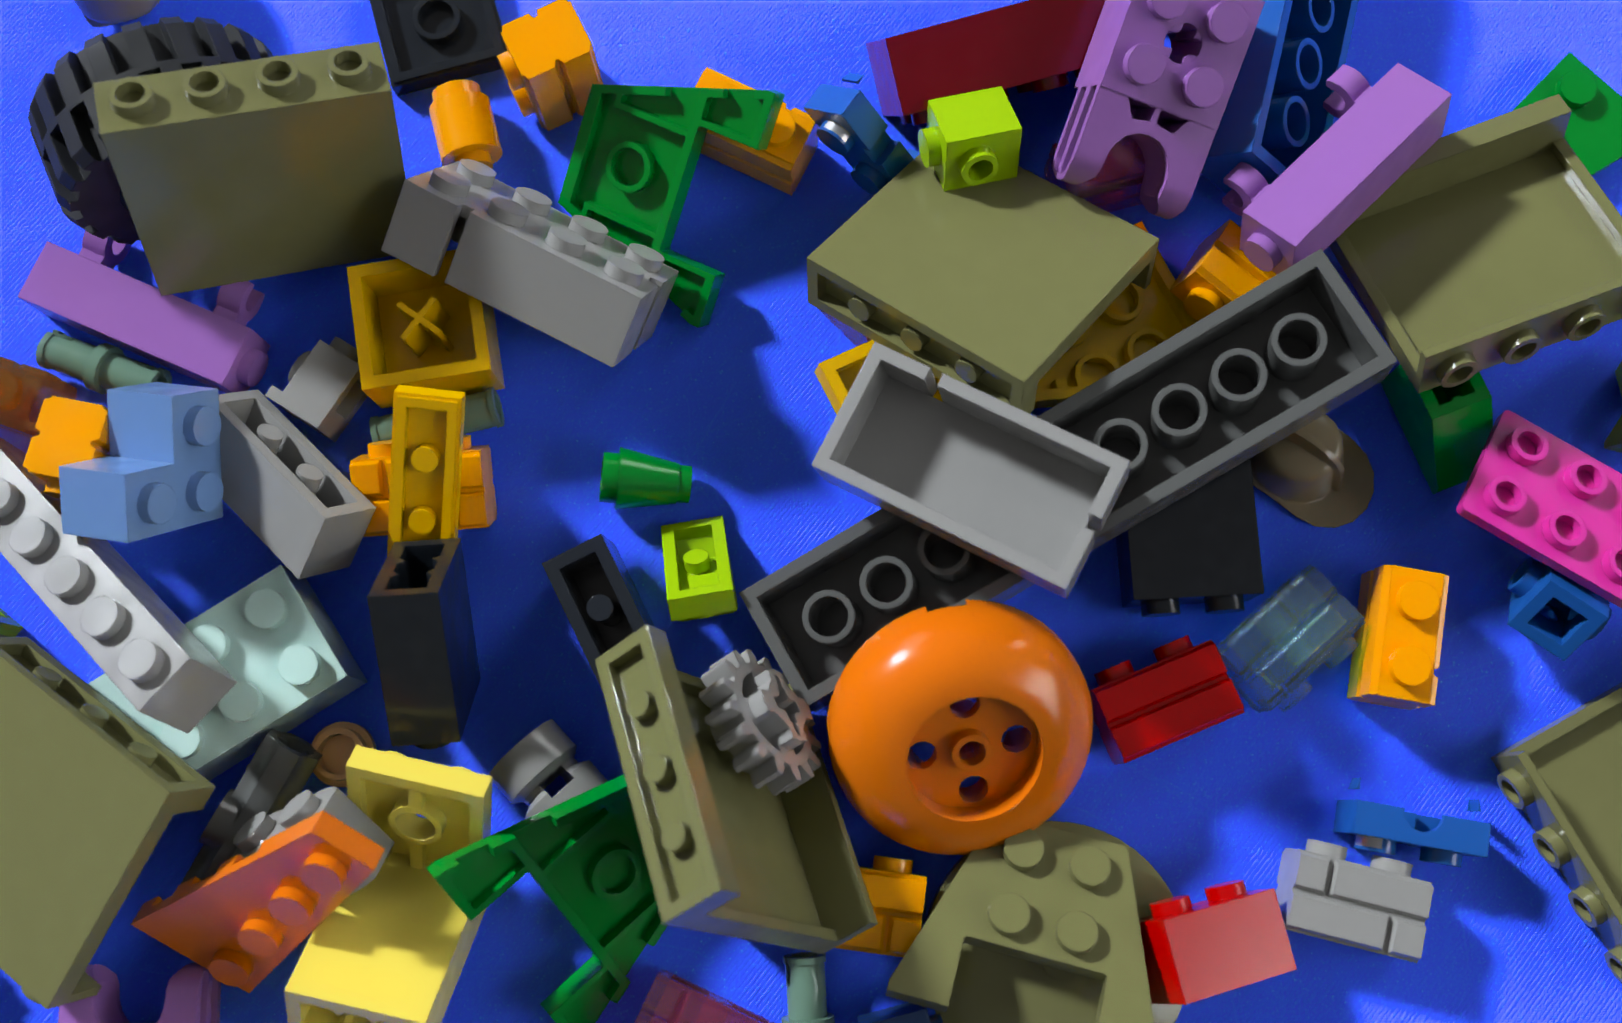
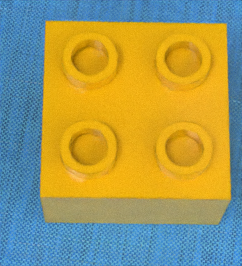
[346,249,505,409]

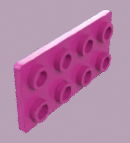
[1456,410,1622,608]

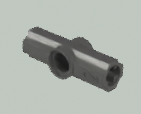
[181,728,323,884]

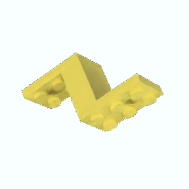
[284,745,492,1023]

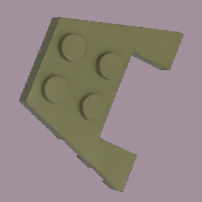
[885,824,1154,1023]

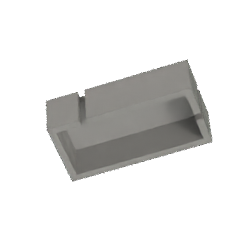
[381,159,679,368]
[811,342,1130,599]

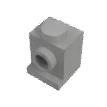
[265,336,368,442]

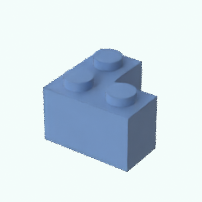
[59,382,224,543]

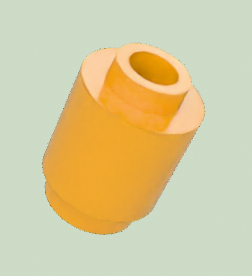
[429,79,503,169]

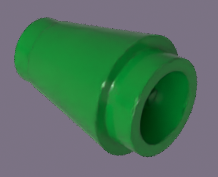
[599,447,692,510]

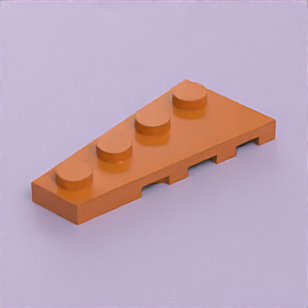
[130,810,385,993]

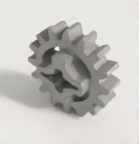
[699,649,821,795]

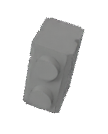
[1275,839,1434,963]

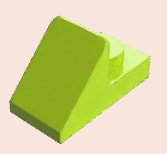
[661,515,738,622]

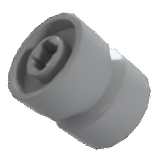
[489,719,608,819]

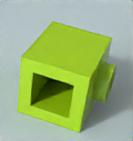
[918,86,1022,191]

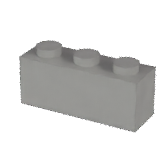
[219,389,376,580]

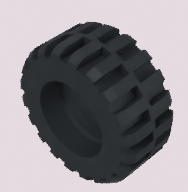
[28,16,273,245]

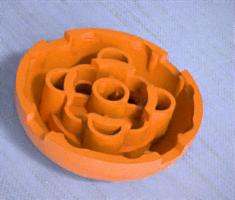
[826,600,1093,855]

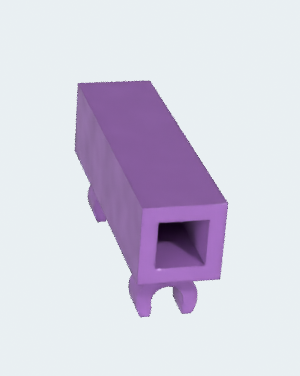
[1222,63,1452,274]
[17,230,271,393]

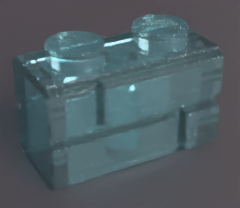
[1216,564,1366,713]

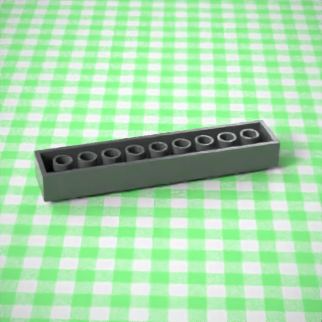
[739,249,1398,712]

